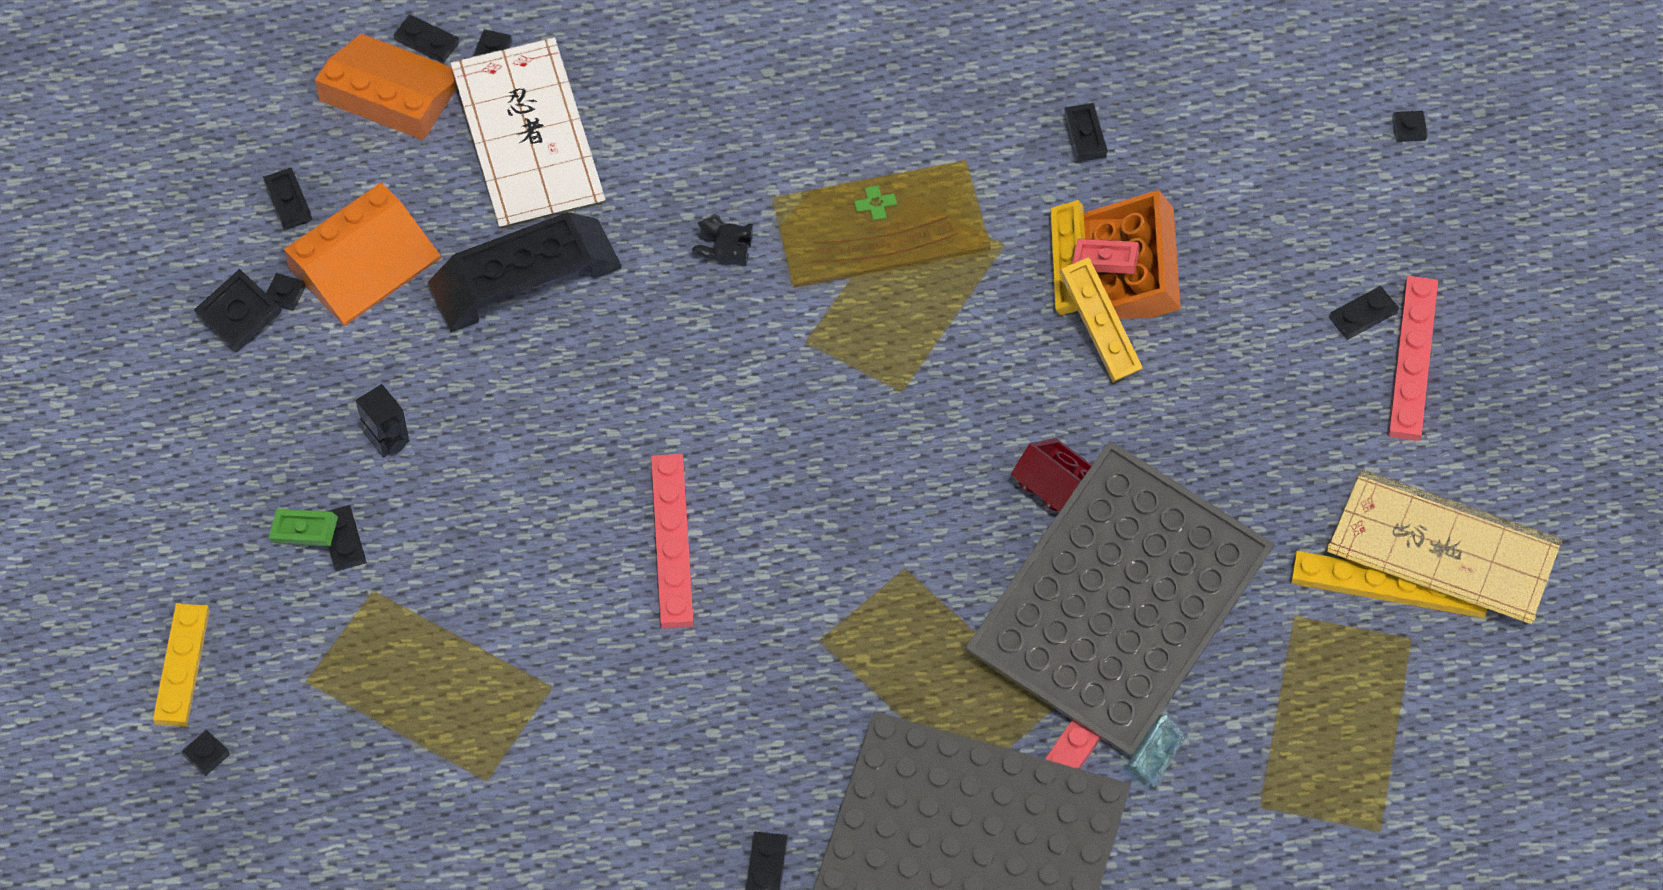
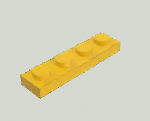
[1051,200,1085,315]
[1059,257,1143,383]
[153,603,210,727]

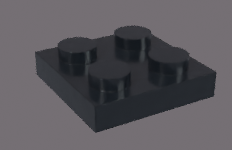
[194,269,282,352]

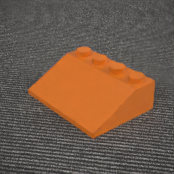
[315,33,458,140]
[284,182,441,327]
[1084,190,1181,319]

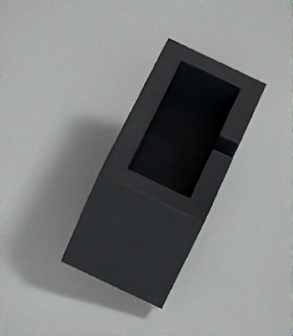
[356,384,410,458]

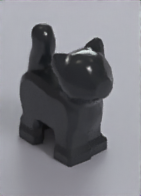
[692,214,753,266]

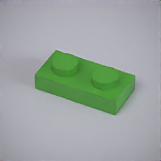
[269,509,338,546]

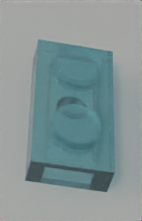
[1127,715,1187,788]

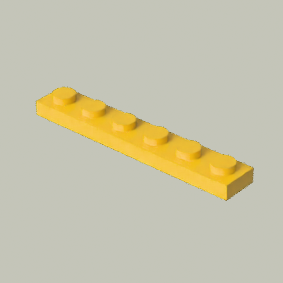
[1291,551,1487,618]

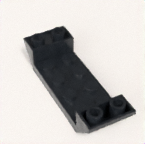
[428,212,622,332]

